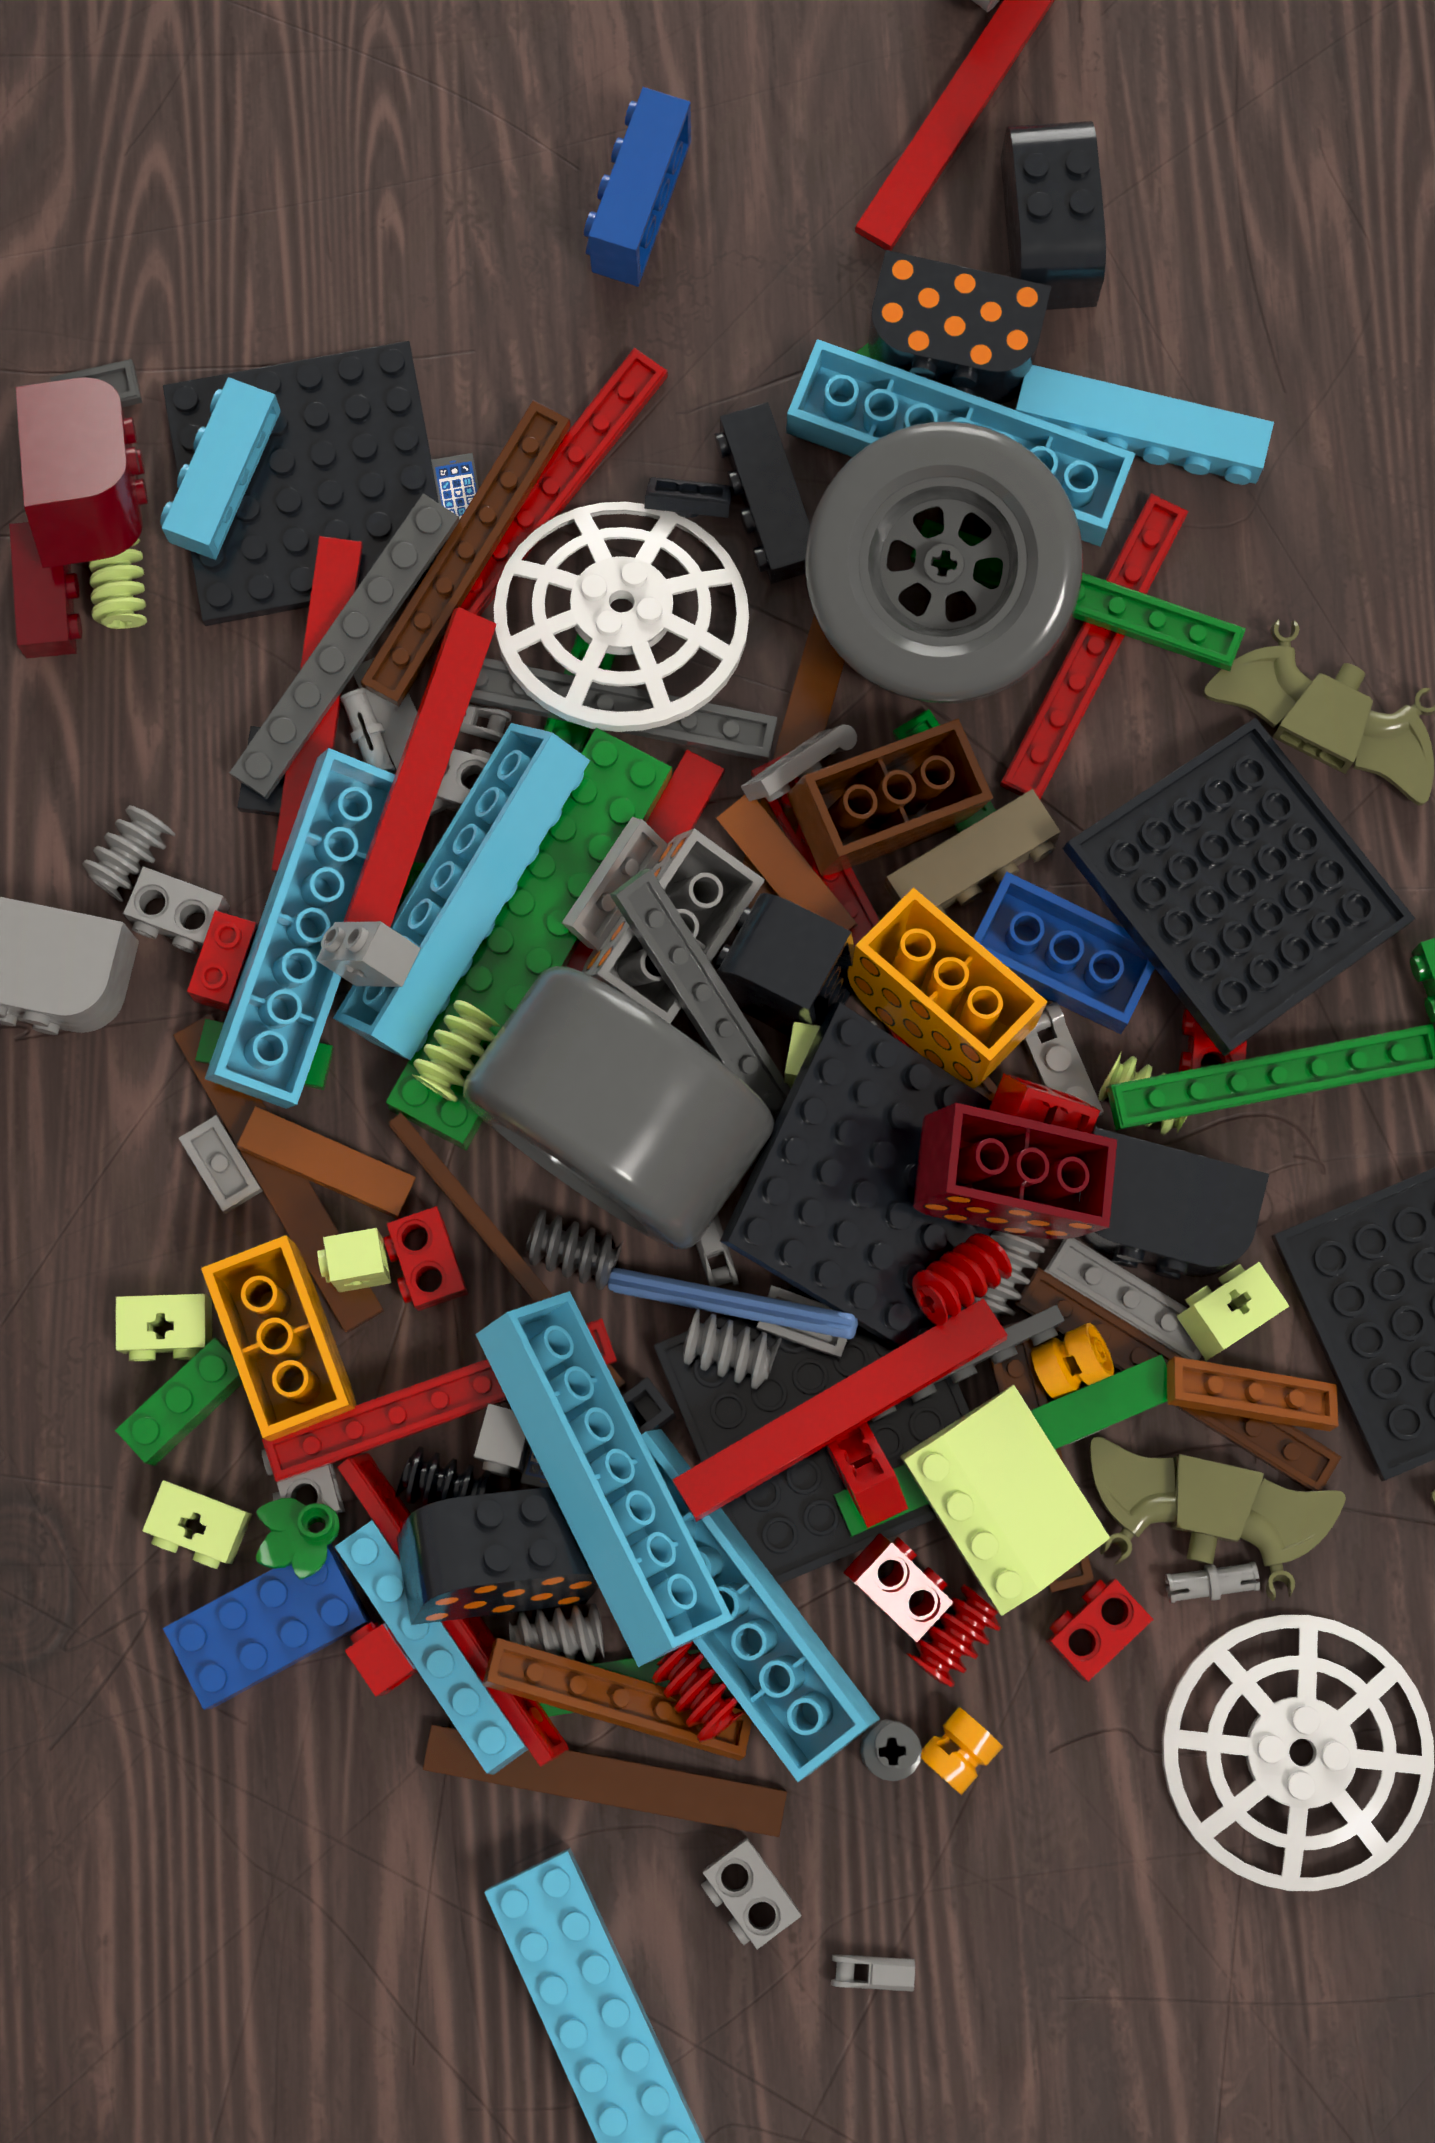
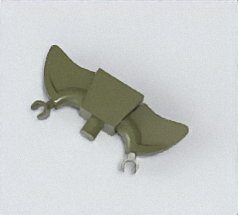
[1203,619,1435,806]
[1089,1437,1346,1601]

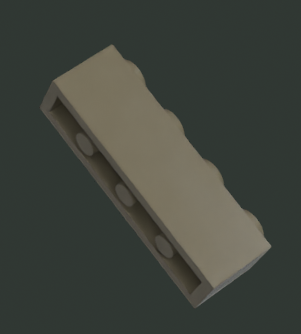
[884,789,1061,915]

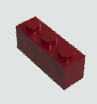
[9,522,82,659]

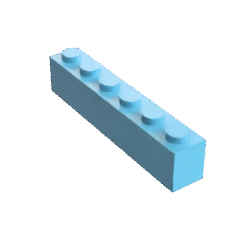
[1016,365,1274,485]
[335,1520,528,1775]

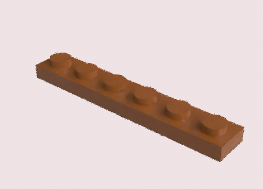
[482,1638,752,1761]

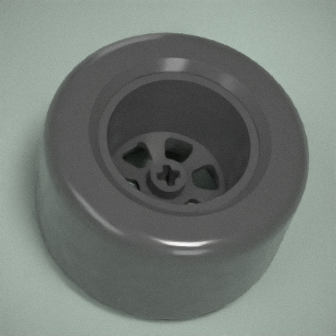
[805,421,1083,704]
[463,966,774,1249]

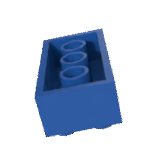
[584,87,691,287]
[974,871,1155,1034]
[163,1543,372,1710]

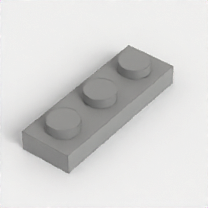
[562,817,668,951]

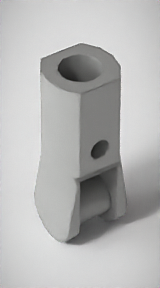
[459,704,512,743]
[696,1214,739,1287]
[831,1954,915,1992]

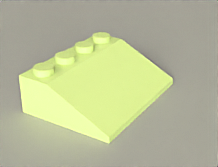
[900,1385,1110,1616]

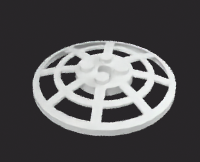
[494,502,749,732]
[1162,1615,1434,1891]

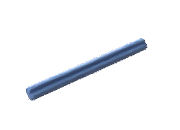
[608,1268,858,1339]

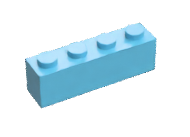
[160,377,281,560]

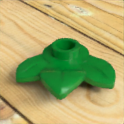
[256,1498,340,1580]

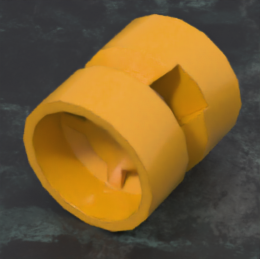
[1031,1323,1114,1400]
[921,1707,1003,1795]

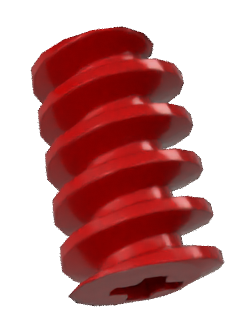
[912,1233,1012,1326]
[906,1584,1001,1688]
[652,1641,746,1742]

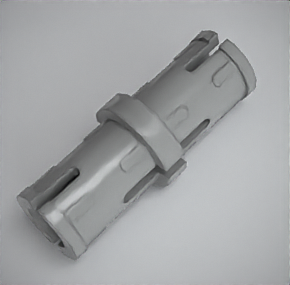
[340,688,395,772]
[1165,1561,1260,1603]

